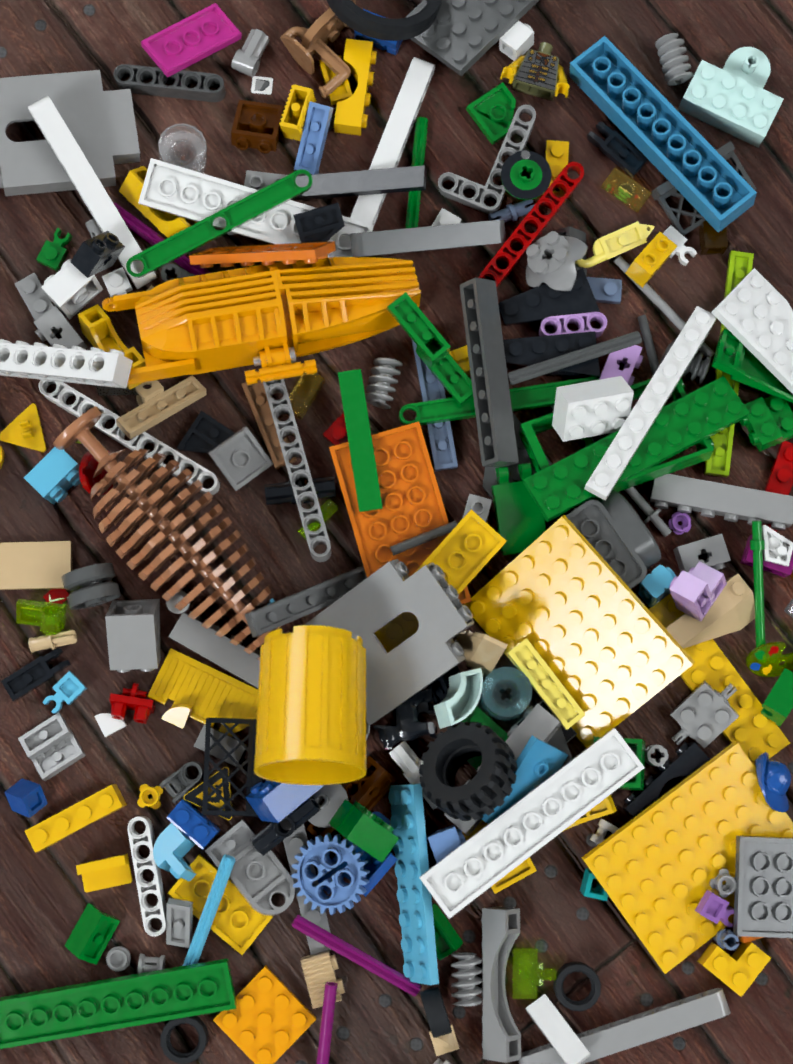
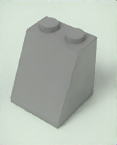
[105,599,161,673]

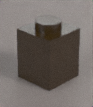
[699,220,728,255]

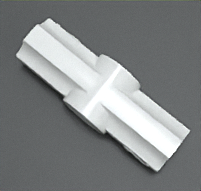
[389,741,437,810]

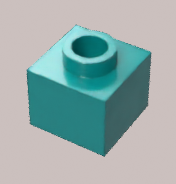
[580,868,608,901]

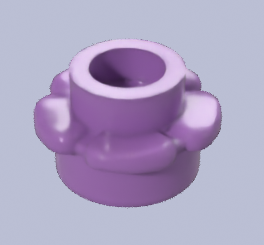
[668,512,691,535]

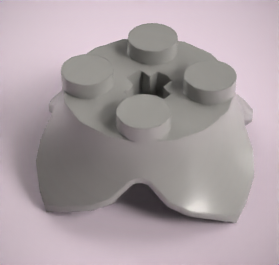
[526,231,588,291]

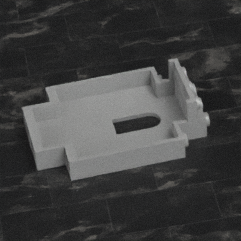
[0,70,140,196]
[304,559,475,725]

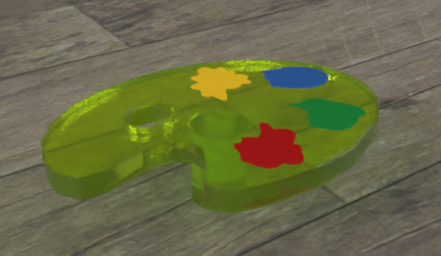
[746,642,793,677]

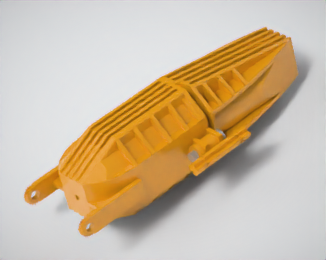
[102,257,421,385]

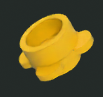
[137,784,163,809]

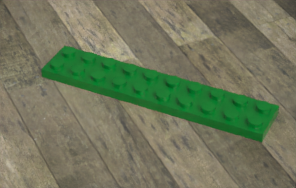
[523,376,750,522]
[0,958,237,1049]

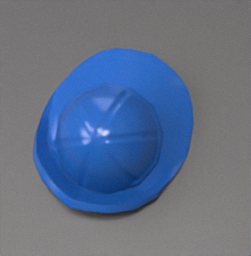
[755,752,791,812]

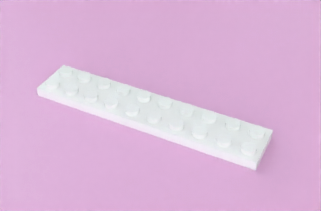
[138,158,374,257]
[419,728,645,919]

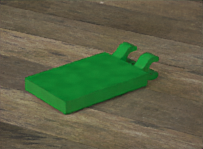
[491,463,546,555]

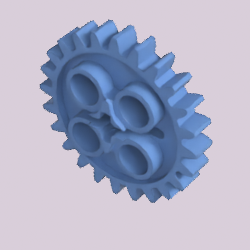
[291,833,370,915]

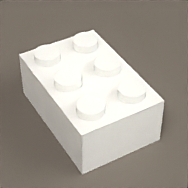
[552,376,634,442]

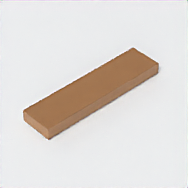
[241,381,297,469]

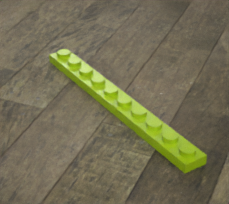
[704,250,754,477]

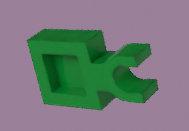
[36,228,72,272]

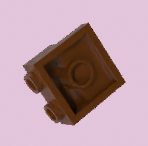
[231,99,284,154]

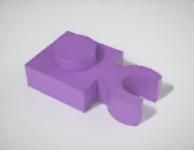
[695,890,734,927]

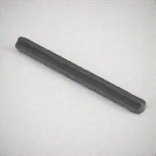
[508,331,642,385]

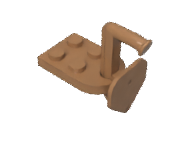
[280,0,356,99]

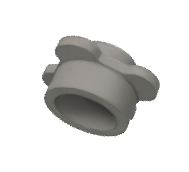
[709,868,736,898]

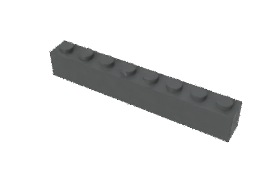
[459,277,519,468]

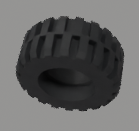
[419,722,517,821]

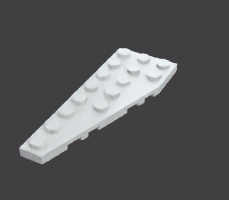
[711,268,793,394]

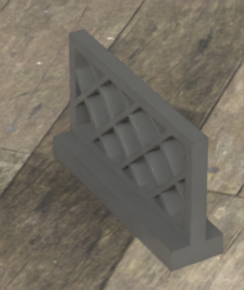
[650,141,756,236]

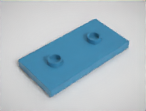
[482,735,568,824]

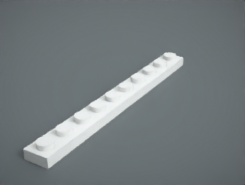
[584,306,717,501]

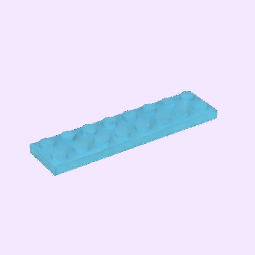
[388,784,439,985]

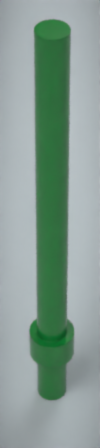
[750,520,766,662]

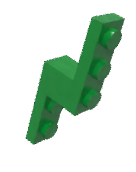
[387,292,473,405]

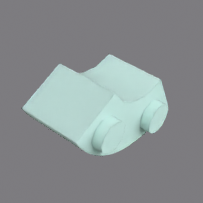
[434,668,483,729]

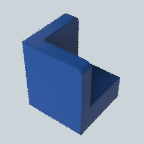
[4,778,48,818]

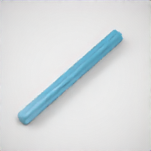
[183,855,236,966]

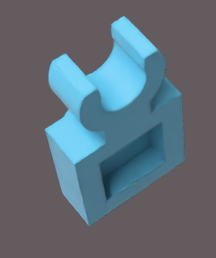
[43,671,87,714]

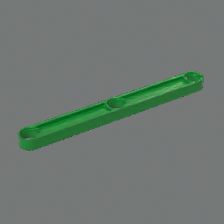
[126,169,313,278]
[399,377,600,425]

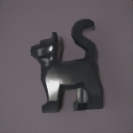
[374,689,438,750]

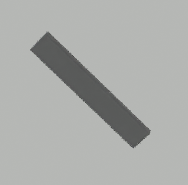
[244,566,367,637]

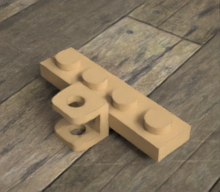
[116,375,207,440]

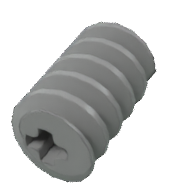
[655,33,694,86]
[365,358,403,409]
[451,952,482,1006]

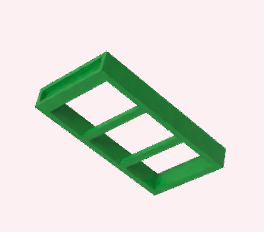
[519,378,714,506]

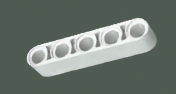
[128,816,167,936]

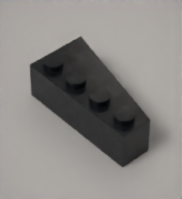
[503,331,600,380]

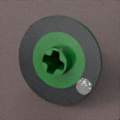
[501,150,552,200]

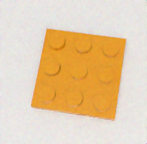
[213,966,317,1064]

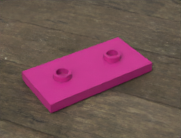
[141,3,242,78]

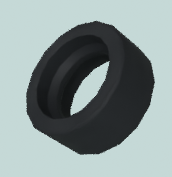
[553,962,601,1011]
[420,986,452,1038]
[160,1016,208,1064]

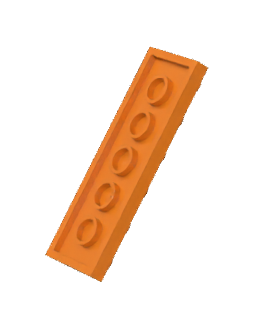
[189,241,336,268]

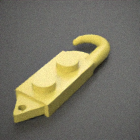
[575,221,654,268]

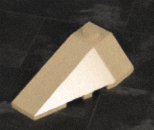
[665,574,755,649]
[456,630,507,676]

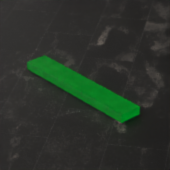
[338,369,383,512]

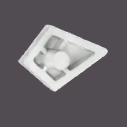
[762,525,793,567]

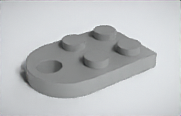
[229,843,295,916]

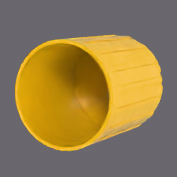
[254,625,367,785]

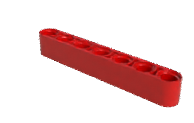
[478,162,584,289]

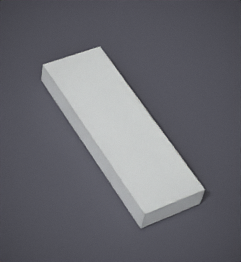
[526,994,590,1064]

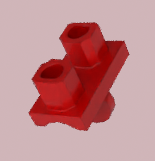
[109,683,155,724]

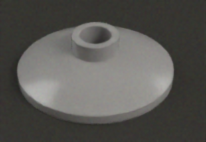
[308,784,348,828]

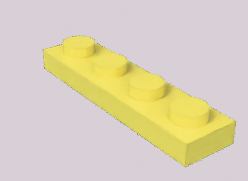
[507,638,586,730]

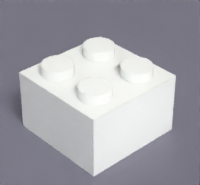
[41,259,103,320]

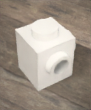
[499,21,534,61]

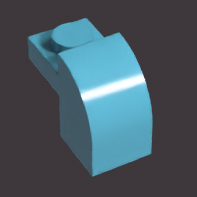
[153,823,196,882]

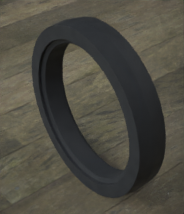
[327,0,442,41]

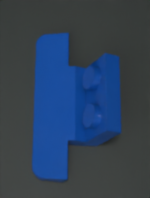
[318,812,398,897]

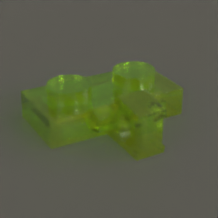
[512,948,556,999]

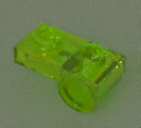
[16,599,66,635]

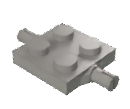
[670,681,739,749]

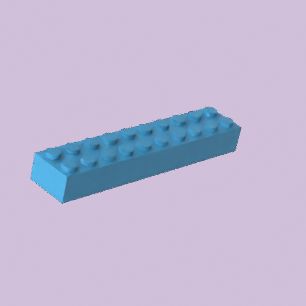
[570,36,757,233]

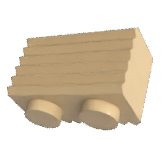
[300,950,345,1009]

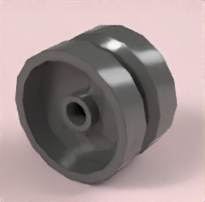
[61,563,121,610]

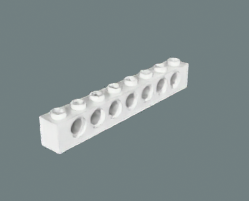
[0,339,133,388]

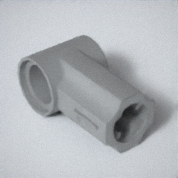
[231,29,269,77]

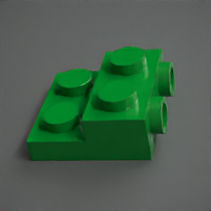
[740,395,793,452]

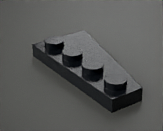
[498,268,600,326]

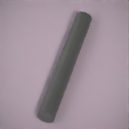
[637,315,660,376]
[390,520,457,556]

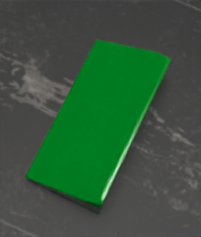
[432,903,463,960]

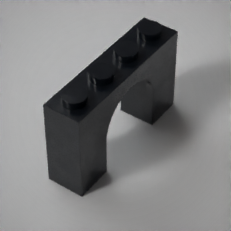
[622,742,710,819]

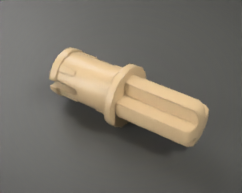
[28,630,77,653]

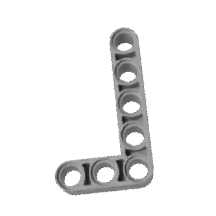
[438,105,536,214]

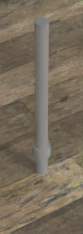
[614,256,715,357]

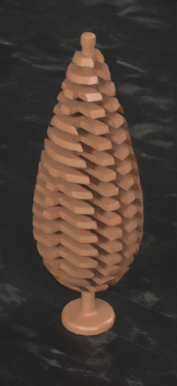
[53,406,290,661]

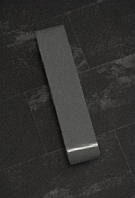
[114,64,226,102]

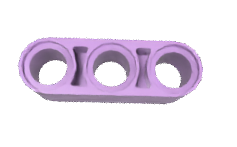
[539,312,607,338]

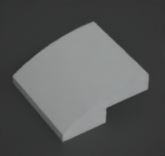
[18,712,86,781]

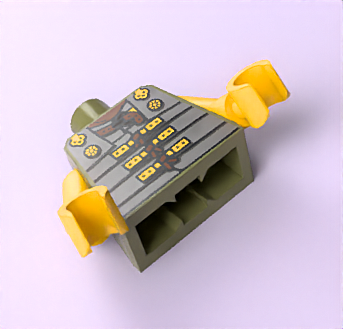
[500,42,570,101]

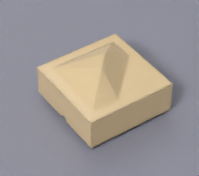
[429,1023,460,1056]

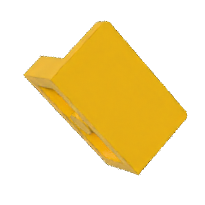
[76,854,133,892]

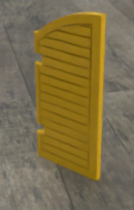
[147,648,258,737]

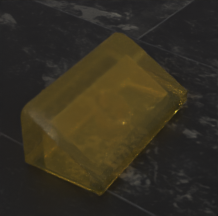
[289,373,325,420]

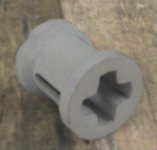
[645,745,668,766]
[138,954,166,974]

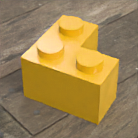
[697,942,771,997]

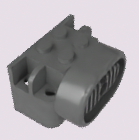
[549,490,661,589]

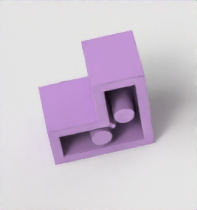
[669,561,727,622]

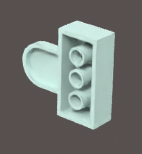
[678,47,784,147]

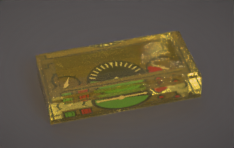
[601,168,652,213]

